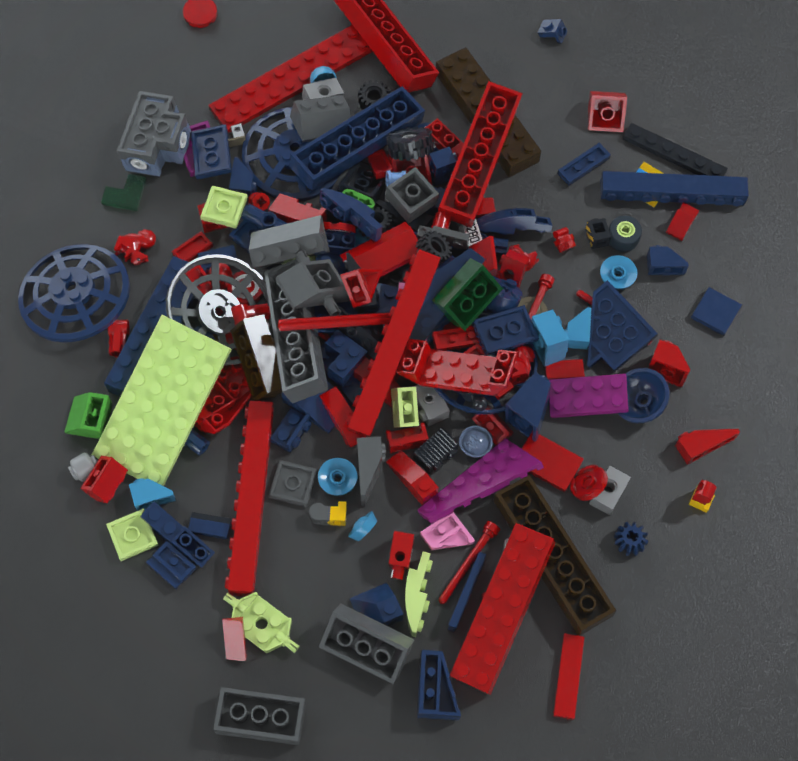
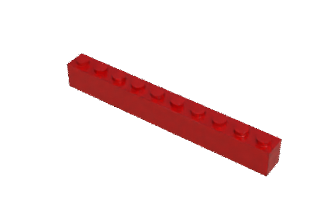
[345,249,441,437]
[225,401,274,596]

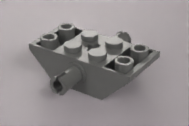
[275,250,350,316]

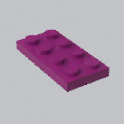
[549,374,629,418]

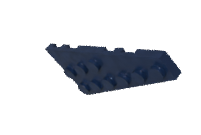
[376,248,486,341]

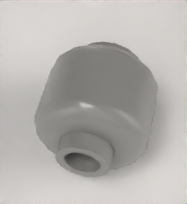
[68,452,97,482]

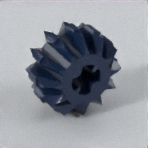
[614,522,648,556]

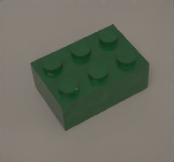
[432,258,503,331]

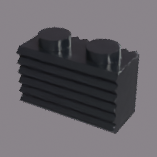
[413,428,458,474]

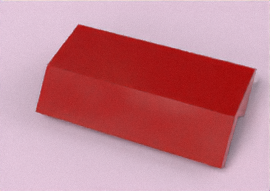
[340,222,418,277]

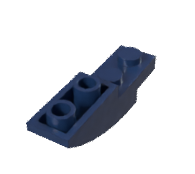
[320,188,382,242]
[476,208,553,235]
[140,501,215,568]

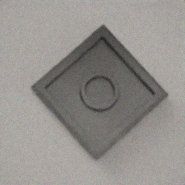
[269,460,317,507]

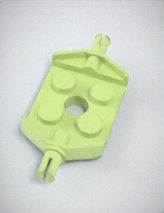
[223,592,299,653]

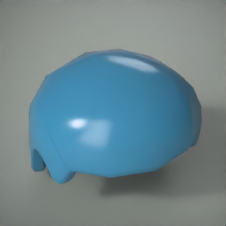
[310,66,337,83]

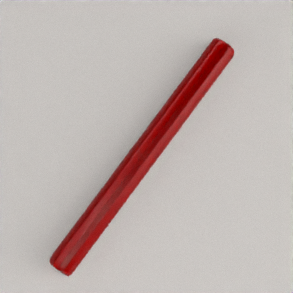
[278,313,391,331]

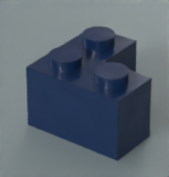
[325,329,367,388]

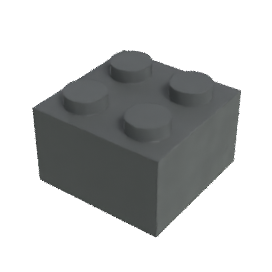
[385,167,439,224]

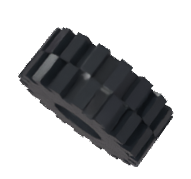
[387,126,434,161]

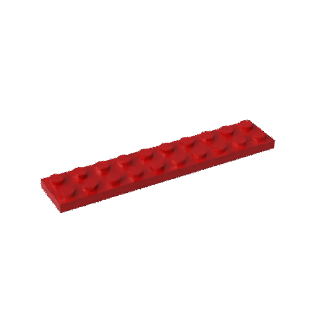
[208,25,373,133]

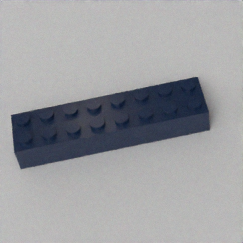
[289,86,425,192]
[104,256,208,397]

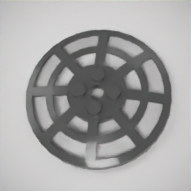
[166,254,273,366]

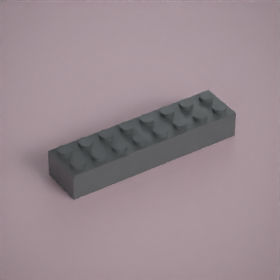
[264,259,328,404]

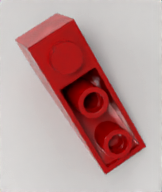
[425,118,464,158]

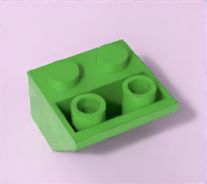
[65,392,112,439]

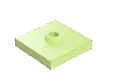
[200,186,248,228]
[106,509,159,561]

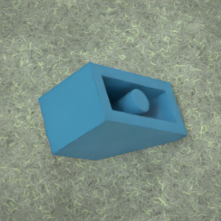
[564,307,591,350]
[129,478,176,511]

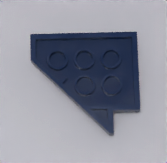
[587,280,658,372]

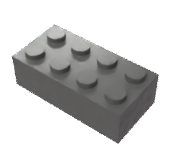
[319,603,414,684]
[213,687,306,745]

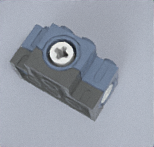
[117,91,191,177]

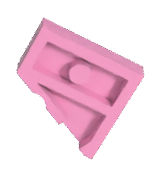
[420,512,475,550]

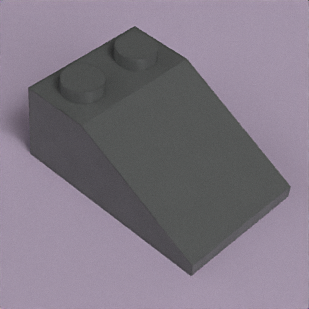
[357,437,386,507]

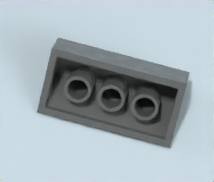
[249,215,330,269]

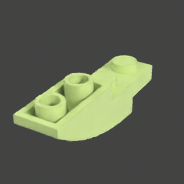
[405,552,433,637]

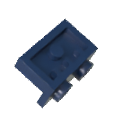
[270,408,312,453]

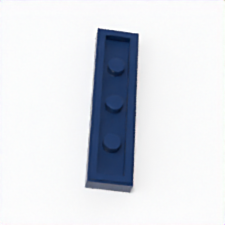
[447,552,486,632]

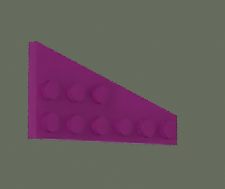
[417,438,544,524]

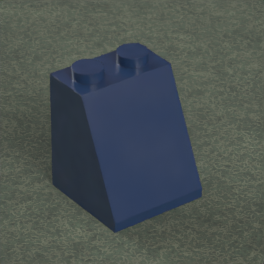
[505,372,551,442]

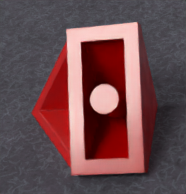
[340,269,383,308]

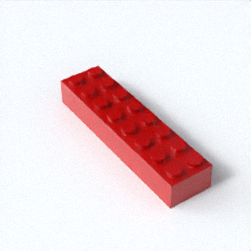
[334,0,439,93]
[438,81,523,228]
[450,523,555,695]

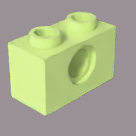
[391,387,419,428]

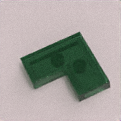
[101,174,147,211]

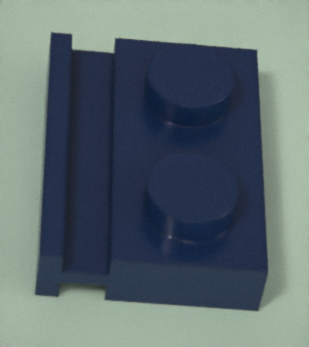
[146,541,197,590]

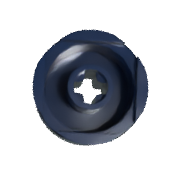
[484,276,523,314]

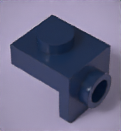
[537,19,567,43]

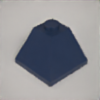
[350,583,403,626]

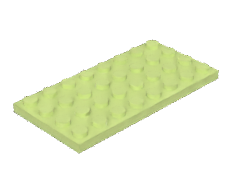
[92,315,232,486]

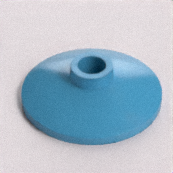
[600,255,637,289]
[318,458,357,496]

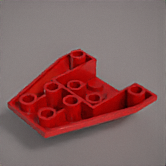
[194,356,252,434]

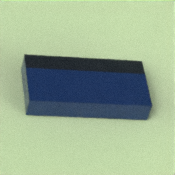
[188,512,232,539]

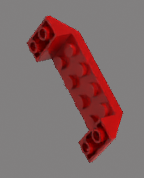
[397,339,518,396]

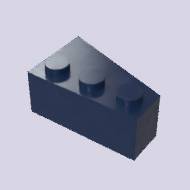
[417,650,461,720]

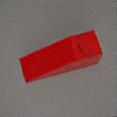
[675,429,740,465]
[386,450,439,506]

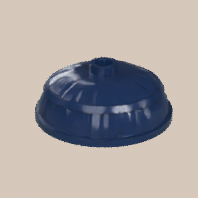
[618,368,670,423]

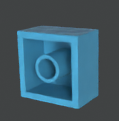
[531,310,570,367]

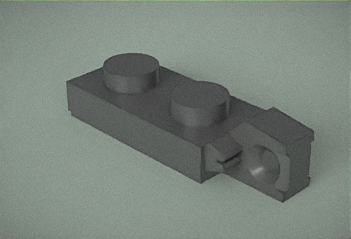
[417,225,469,249]

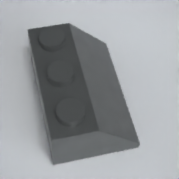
[290,95,350,142]

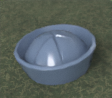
[459,426,493,458]

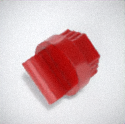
[553,227,576,253]

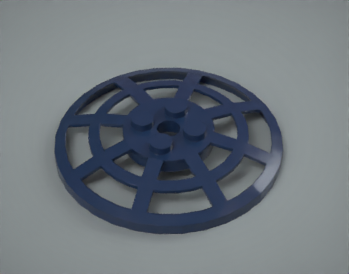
[242,107,340,201]
[18,244,130,342]

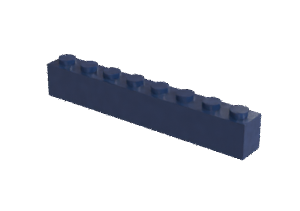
[600,171,749,206]

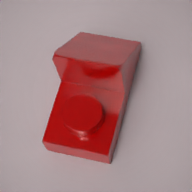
[666,202,699,241]

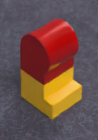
[688,480,717,513]

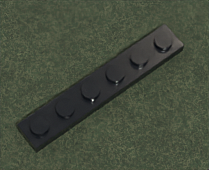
[623,123,728,176]

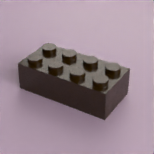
[230,314,282,401]

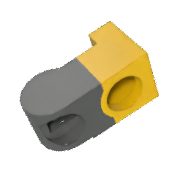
[309,501,347,526]

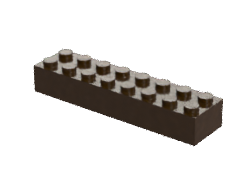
[436,47,541,178]
[494,475,617,636]

